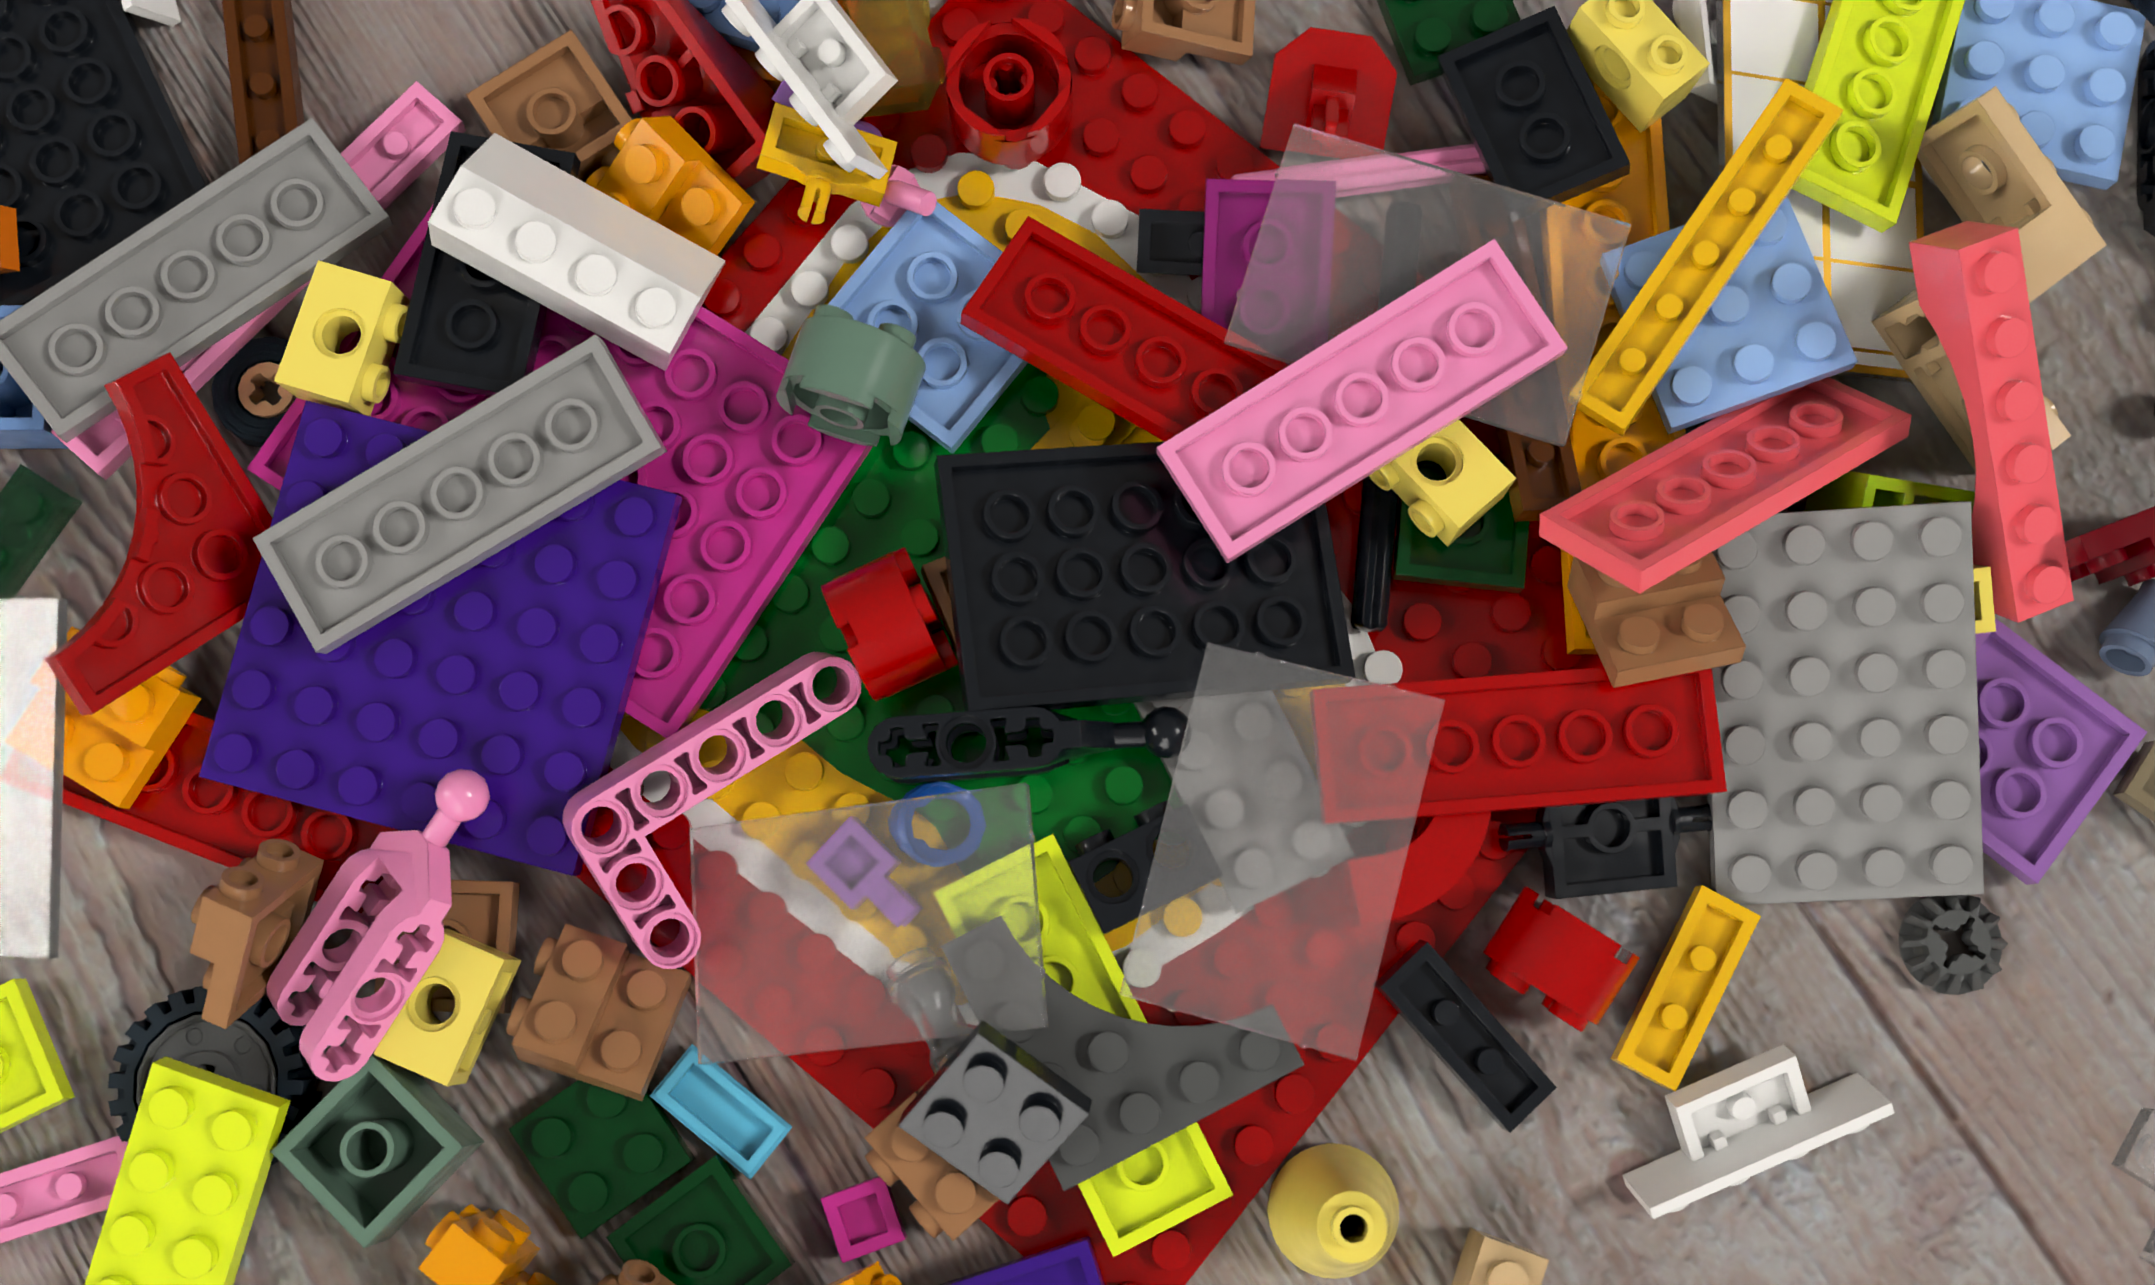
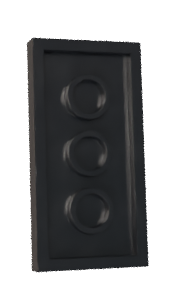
[393,131,581,397]

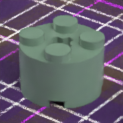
[776,304,926,446]

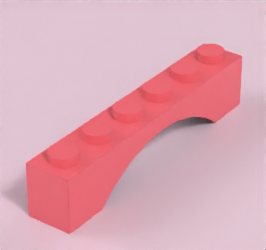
[1909,221,2074,623]

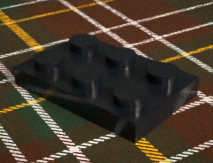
[1438,6,1630,224]

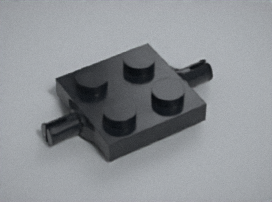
[1498,797,1712,899]

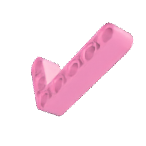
[562,652,862,969]

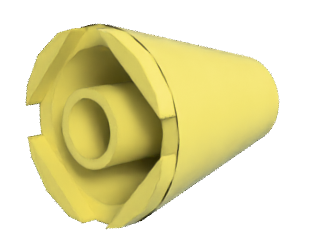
[1267,1143,1399,1279]

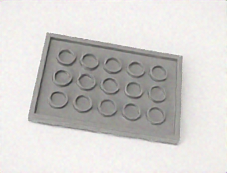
[1707,501,1984,905]

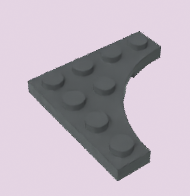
[943,916,1304,1191]

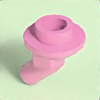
[860,164,937,227]

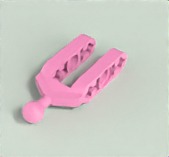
[266,769,490,1081]

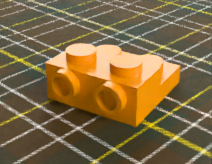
[585,116,755,256]
[9,626,202,809]
[418,1203,558,1285]

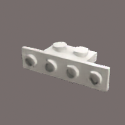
[721,0,898,180]
[1622,1044,1895,1219]

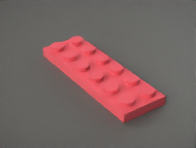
[1539,377,1912,594]

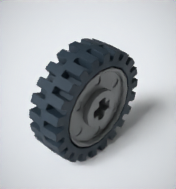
[108,986,322,1166]

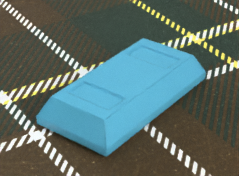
[650,1044,793,1180]

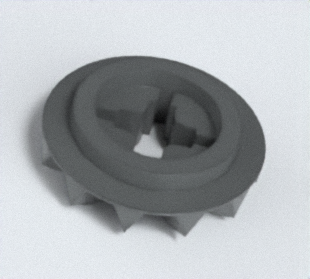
[1899,895,2008,995]

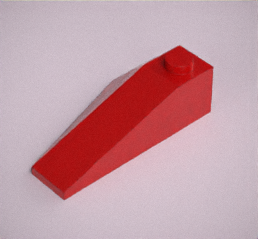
[590,0,777,190]

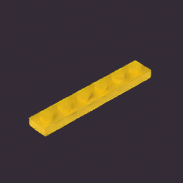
[1567,78,1843,436]

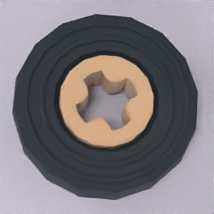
[211,336,296,448]

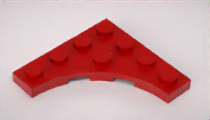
[44,352,272,716]

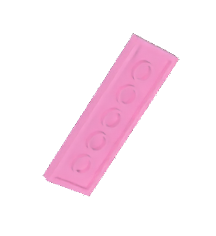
[1156,238,1568,563]

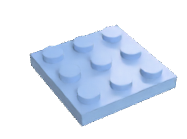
[1931,0,2146,190]
[1599,196,1858,434]
[828,202,1028,454]

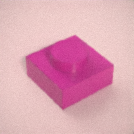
[821,1176,907,1263]

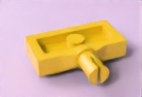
[756,102,898,224]

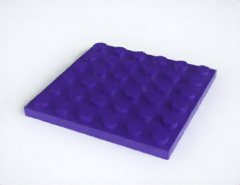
[199,400,683,876]

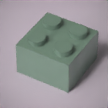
[271,1051,485,1248]

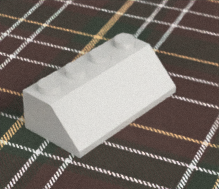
[428,133,726,371]

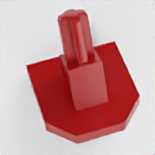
[1259,27,1397,160]

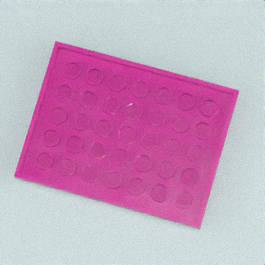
[247,205,873,738]

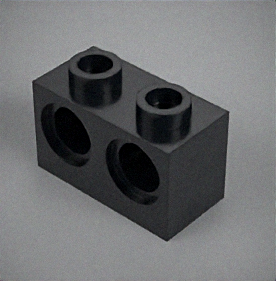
[1069,800,1223,935]

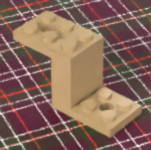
[1871,86,2107,472]

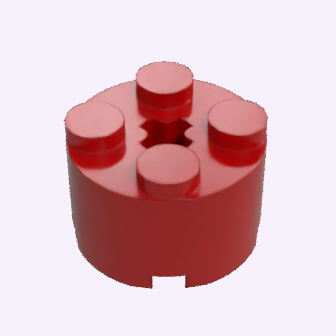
[946,18,1072,170]
[821,546,959,701]
[1483,886,1640,1032]

